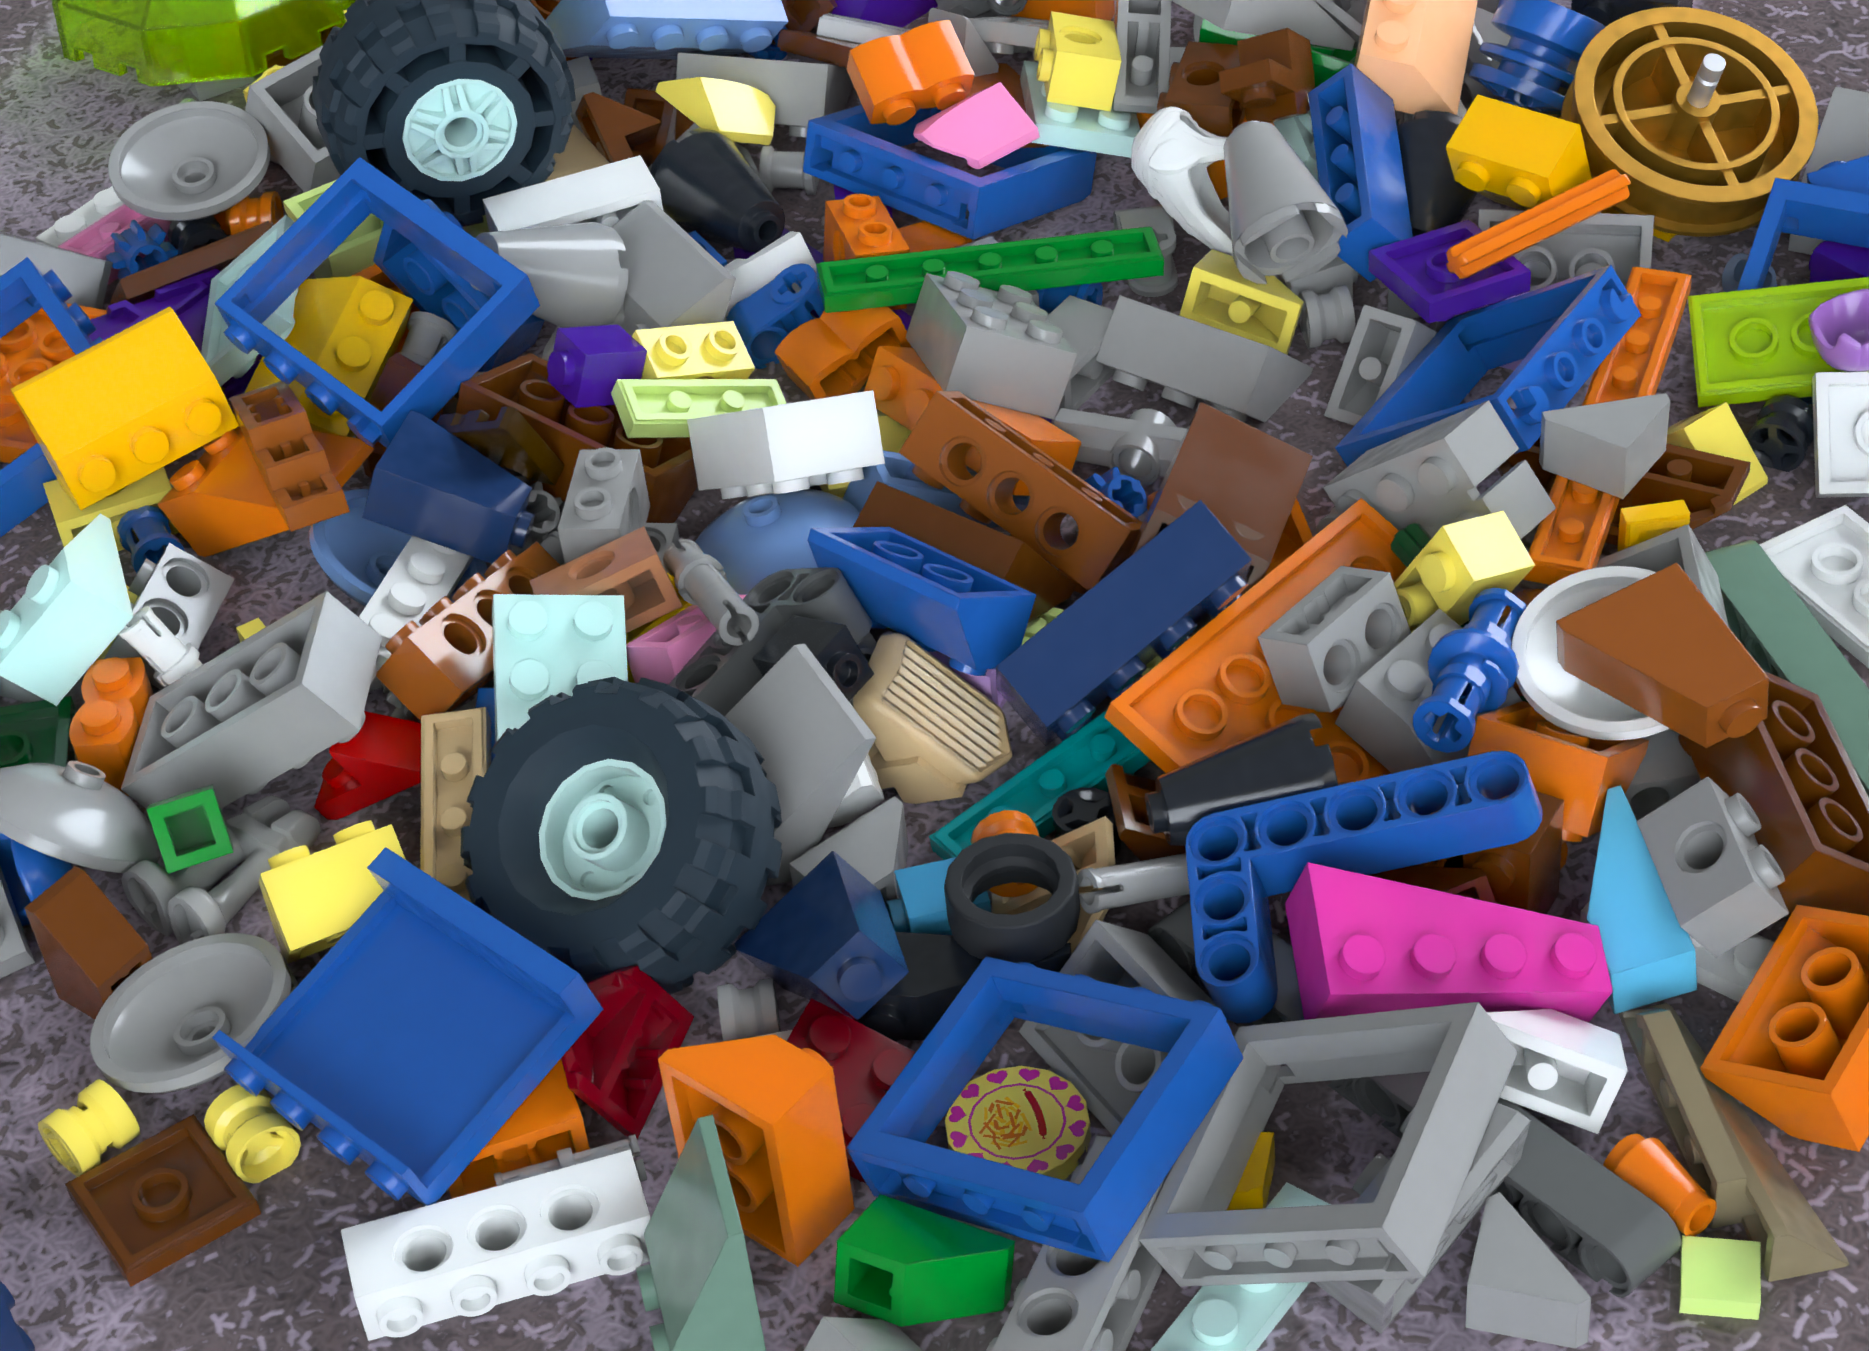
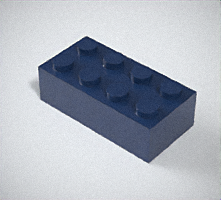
[996,499,1252,746]

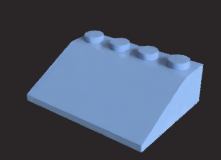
[545,0,788,60]

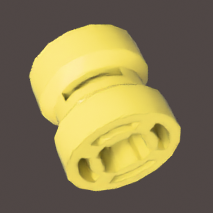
[38,1079,140,1177]
[204,1084,301,1184]

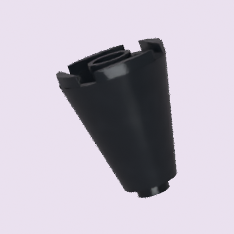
[1396,110,1477,237]
[650,128,785,253]
[1145,713,1338,846]

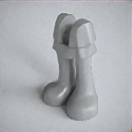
[121,795,321,944]

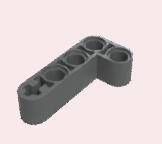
[669,567,872,717]

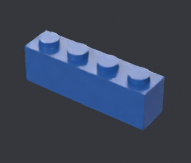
[1308,63,1413,282]

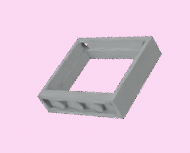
[1138,1002,1518,1287]

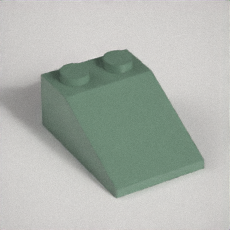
[636,1115,766,1351]

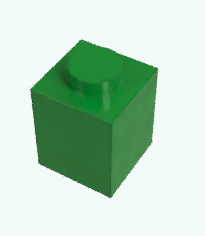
[146,784,234,874]

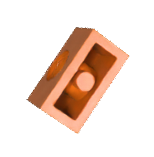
[823,194,910,310]

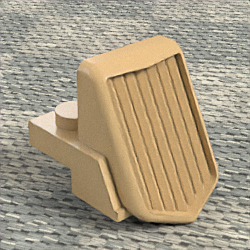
[853,633,1012,804]

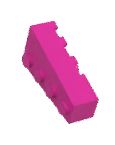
[1285,862,1613,1023]

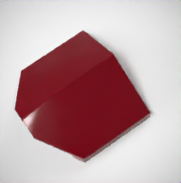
[561,965,694,1139]

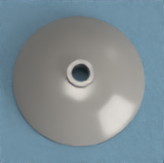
[108,101,270,221]
[0,761,161,873]
[90,933,291,1093]

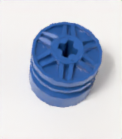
[1468,0,1606,115]

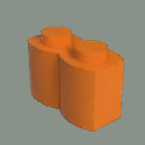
[847,20,975,125]
[775,306,912,400]
[69,657,154,796]

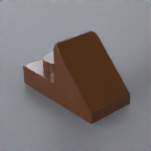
[575,92,662,163]

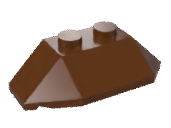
[1497,408,1751,546]

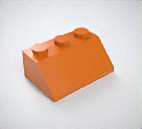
[1700,905,1869,1152]
[658,1034,855,1267]

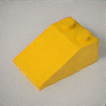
[1446,94,1592,211]

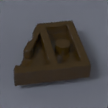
[437,407,564,485]

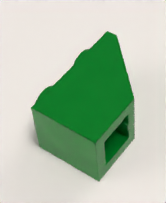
[834,1194,1015,1327]

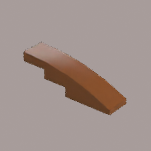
[228,381,350,532]

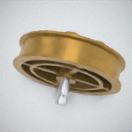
[1560,7,1819,237]

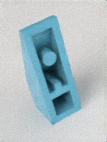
[1587,785,1697,1014]

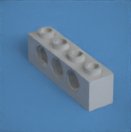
[986,1136,1171,1351]

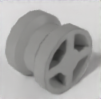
[1298,285,1356,349]
[717,978,781,1041]

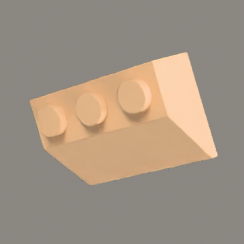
[1354,0,1478,115]

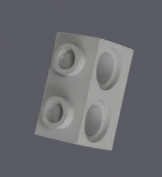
[104,543,234,690]
[1258,566,1411,712]

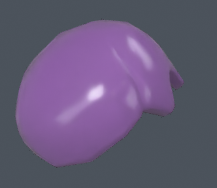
[1808,289,1869,372]

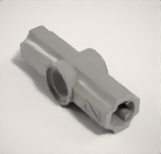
[1054,408,1187,486]

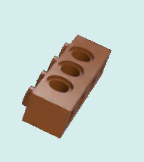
[899,391,1143,594]
[376,542,561,721]

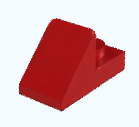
[314,711,421,820]

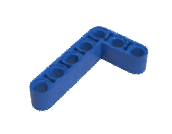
[1185,751,1543,1023]

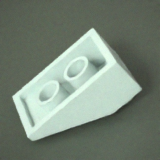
[0,513,133,706]

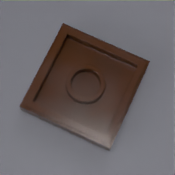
[65,1114,261,1287]

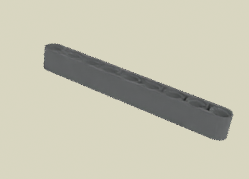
[1148,899,1682,1298]

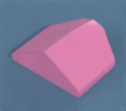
[913,82,1040,169]

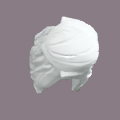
[1131,106,1233,256]

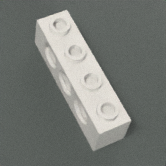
[341,1149,651,1341]

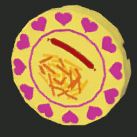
[945,1066,1091,1180]

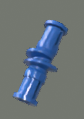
[1413,588,1527,753]

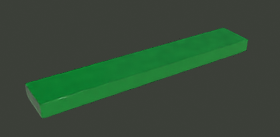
[816,226,1164,313]

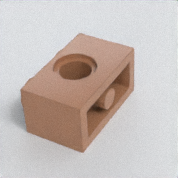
[530,526,682,633]

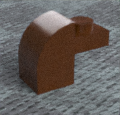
[1218,28,1315,123]

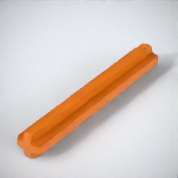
[1446,169,1631,279]

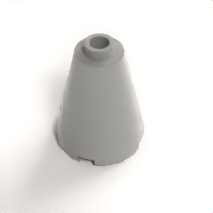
[1223,121,1348,284]
[471,222,628,328]

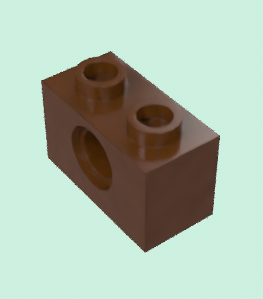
[1157,41,1246,137]

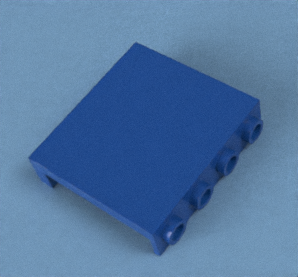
[212,847,603,1206]

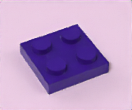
[1369,219,1531,324]

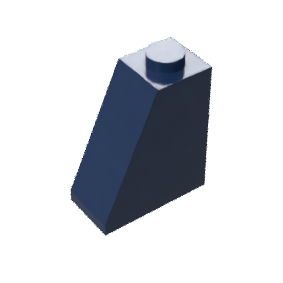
[362,410,535,564]
[734,851,909,1020]

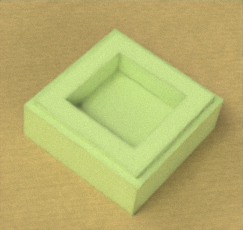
[1679,1235,1761,1320]

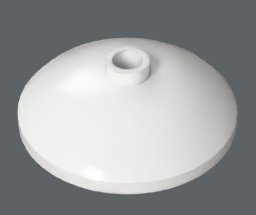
[1512,566,1669,740]

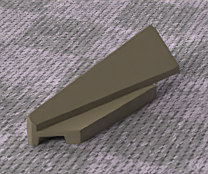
[1619,1003,1849,1282]

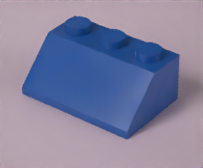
[373,199,545,372]
[807,527,1036,676]

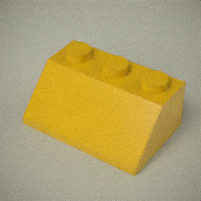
[234,276,413,437]
[10,306,239,510]

